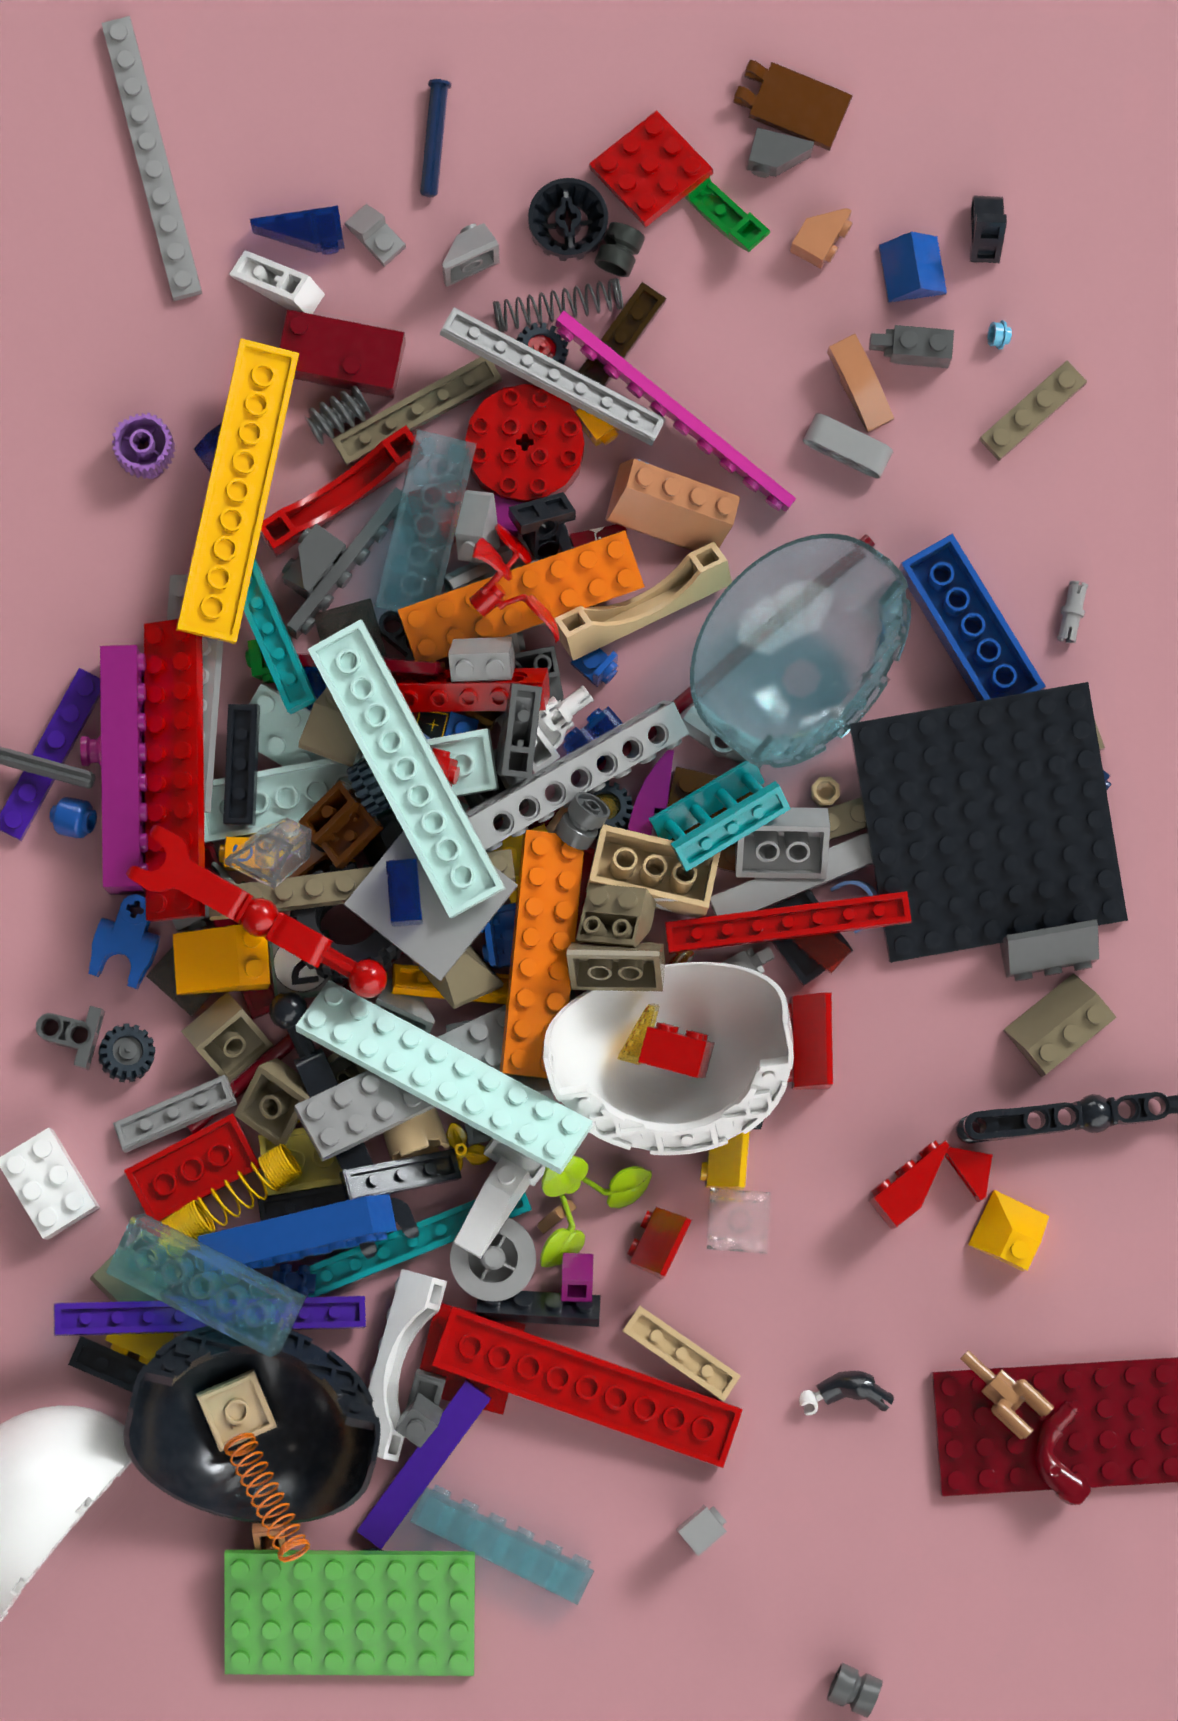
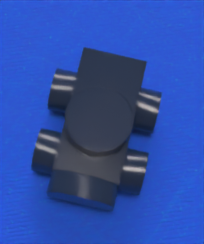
[271,1263,316,1298]

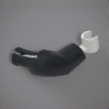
[799,1371,894,1415]

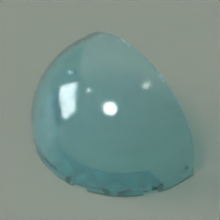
[690,534,911,768]

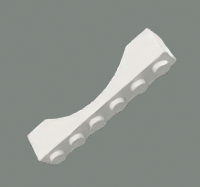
[368,1269,447,1462]

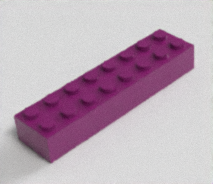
[100,645,148,895]

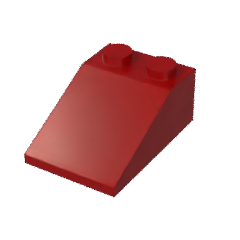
[627,1207,692,1279]

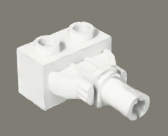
[496,685,594,773]

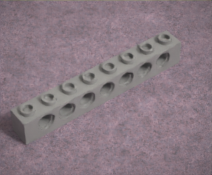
[465,700,689,852]

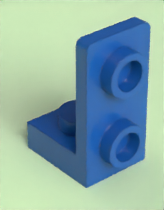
[570,648,618,687]

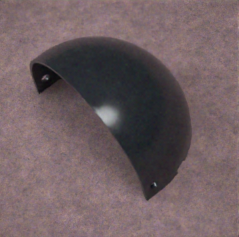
[123,1322,381,1524]

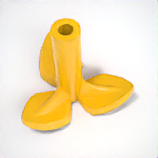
[446,1123,490,1171]

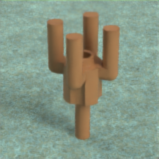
[960,1350,1054,1440]

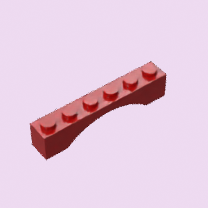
[260,425,424,557]

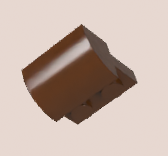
[298,780,384,869]

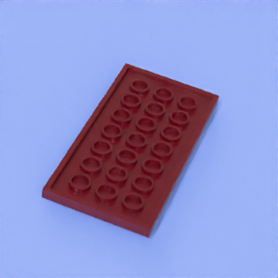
[932,1357,1178,1497]

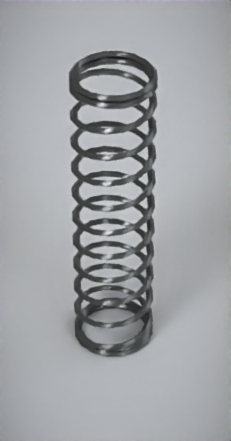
[493,278,624,332]

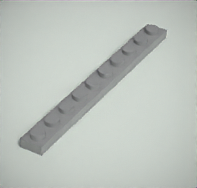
[101,16,202,301]

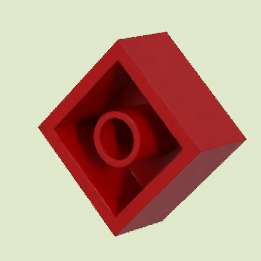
[638,1022,715,1078]

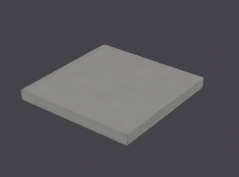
[344,831,518,982]

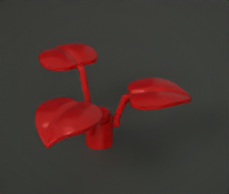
[469,523,559,643]

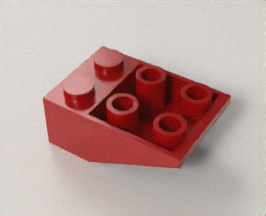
[868,1140,949,1229]

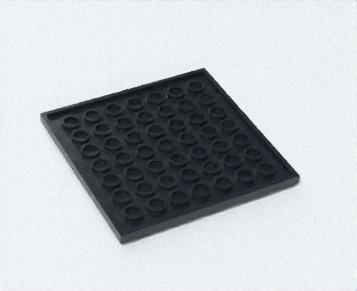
[849,682,1128,963]

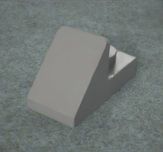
[344,204,406,267]

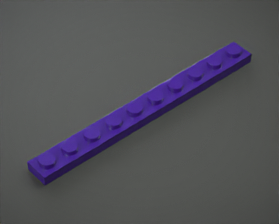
[53,1296,366,1336]

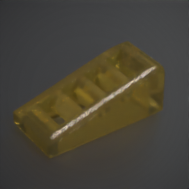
[617,1003,660,1065]

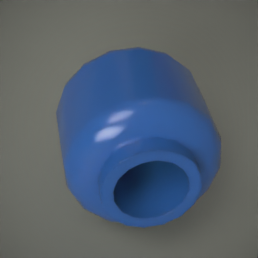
[49,797,97,839]

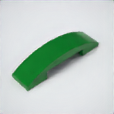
[685,177,770,252]

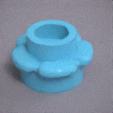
[987,320,1012,350]

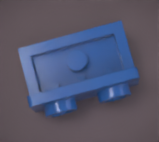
[481,903,516,969]

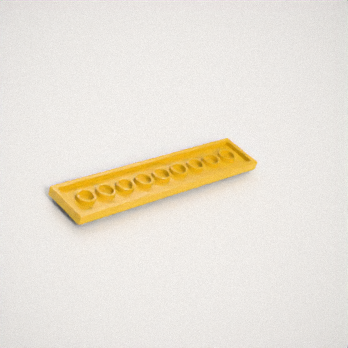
[176,338,299,644]

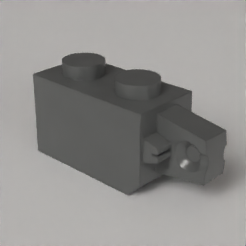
[869,325,954,369]

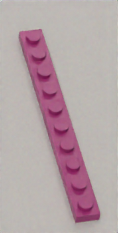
[555,311,797,512]

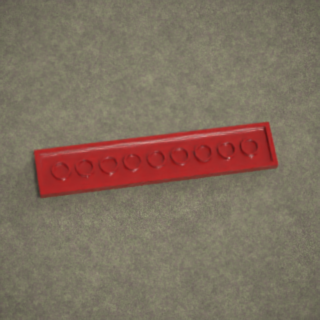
[144,619,205,922]
[431,1307,743,1468]

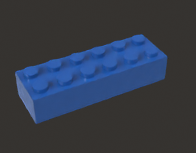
[898,533,1046,701]
[198,1194,397,1277]

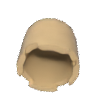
[383,1107,449,1161]

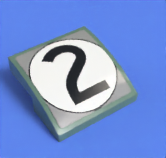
[269,930,333,998]

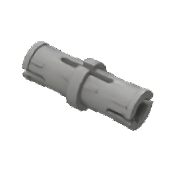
[1057,580,1088,643]

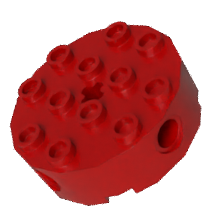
[465,384,585,503]

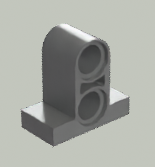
[36,1006,105,1070]

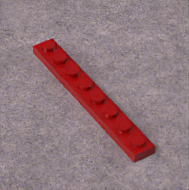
[665,891,912,954]

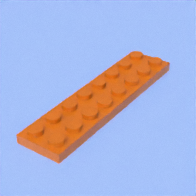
[397,530,645,661]
[500,829,584,1079]

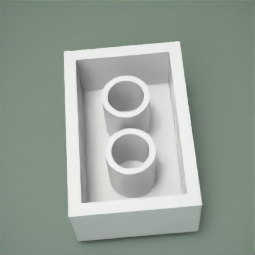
[0,1127,100,1240]

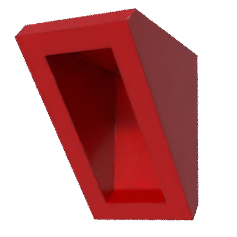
[945,1147,993,1202]

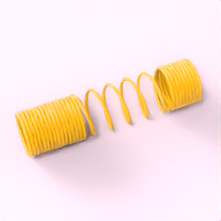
[154,1143,302,1258]

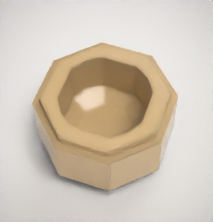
[811,777,840,807]

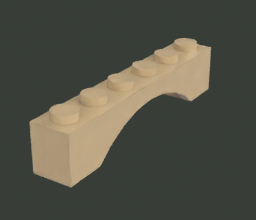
[555,542,732,661]

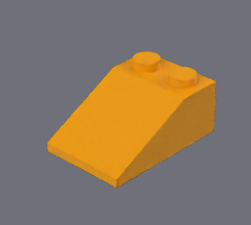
[172,925,270,995]

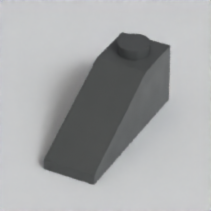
[495,683,542,779]

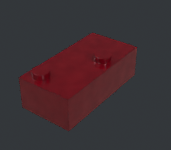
[279,310,406,398]

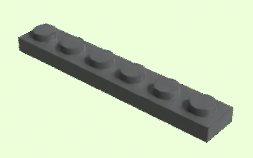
[287,487,407,640]

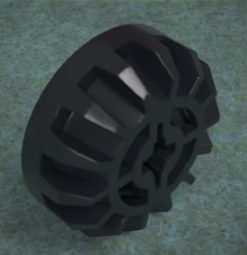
[528,178,608,261]

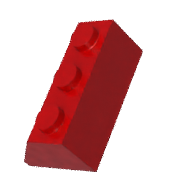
[787,992,833,1090]

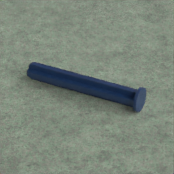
[420,79,451,197]

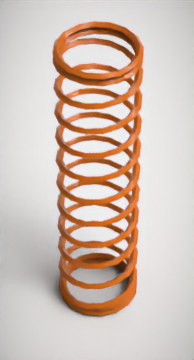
[224,1432,310,1562]

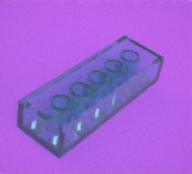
[374,429,476,612]
[106,1213,306,1357]

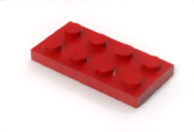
[124,1113,261,1225]

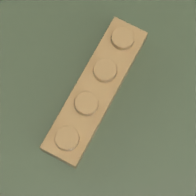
[622,1306,741,1402]

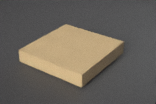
[196,1369,277,1452]

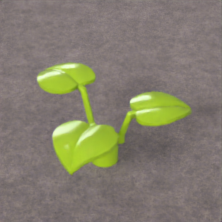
[540,1156,652,1268]

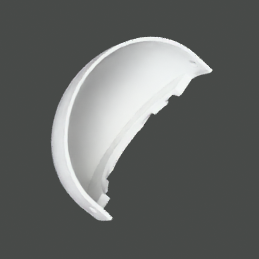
[543,962,794,1155]
[0,1405,132,1623]

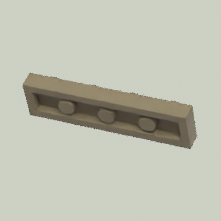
[979,360,1087,461]

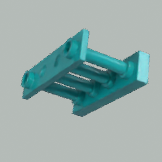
[649,757,791,872]

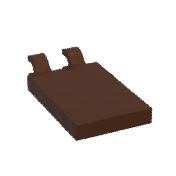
[733,60,853,151]

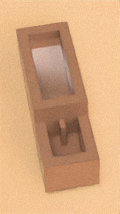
[827,333,894,433]

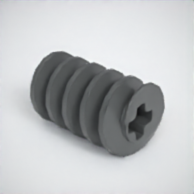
[304,385,372,445]

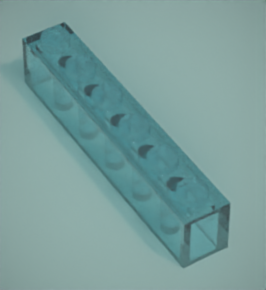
[410,1484,594,1605]

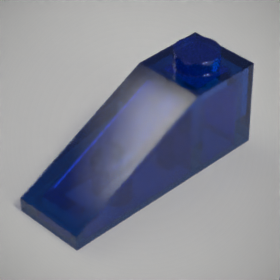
[250,205,345,255]

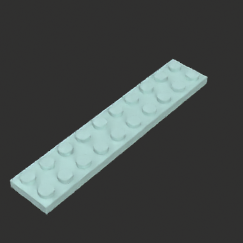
[308,619,506,918]
[204,728,499,843]
[296,980,593,1175]

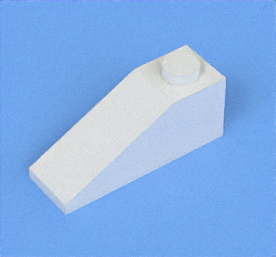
[230,250,325,314]
[454,1157,530,1259]

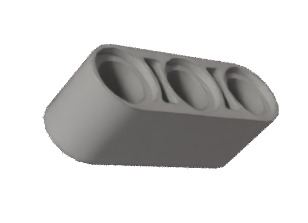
[803,413,893,478]

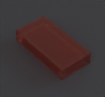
[790,933,852,974]

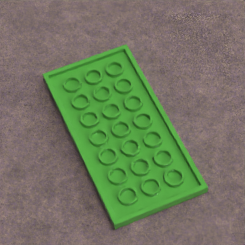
[224,1550,475,1676]

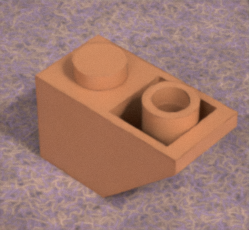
[790,208,853,269]

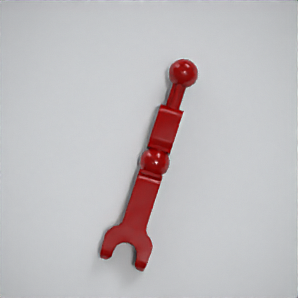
[126,825,387,998]

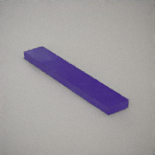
[357,1380,491,1549]

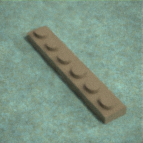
[332,357,502,467]

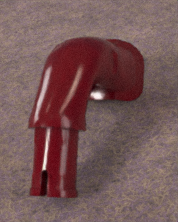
[1035,1400,1091,1505]

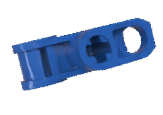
[88,894,161,990]

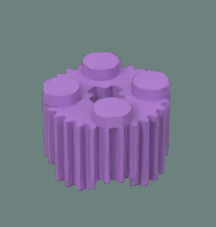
[112,412,175,479]

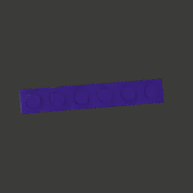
[0,668,100,842]

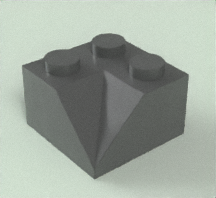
[282,523,346,600]

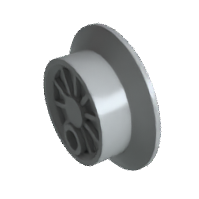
[450,1218,536,1301]

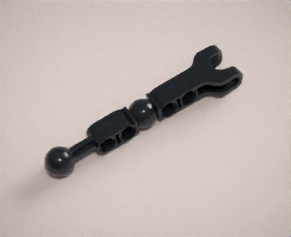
[269,991,419,1259]
[956,1092,1178,1144]

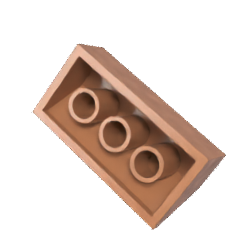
[605,459,740,551]

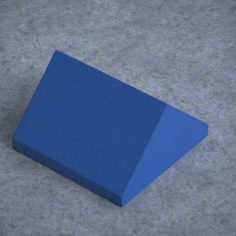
[879,231,947,303]

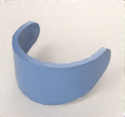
[830,880,878,934]

